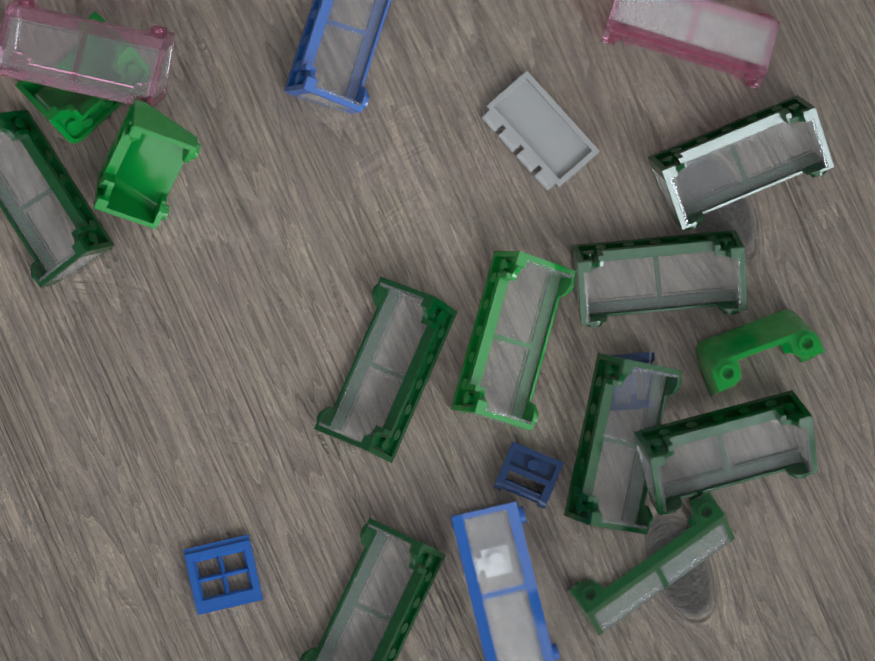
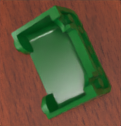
[15,11,150,144]
[94,98,201,229]
[695,310,825,396]

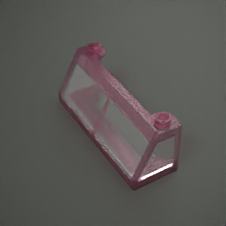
[0,0,175,107]
[602,0,780,89]

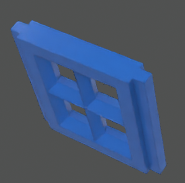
[184,534,264,615]

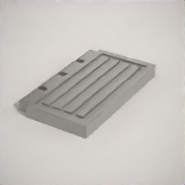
[482,71,600,191]

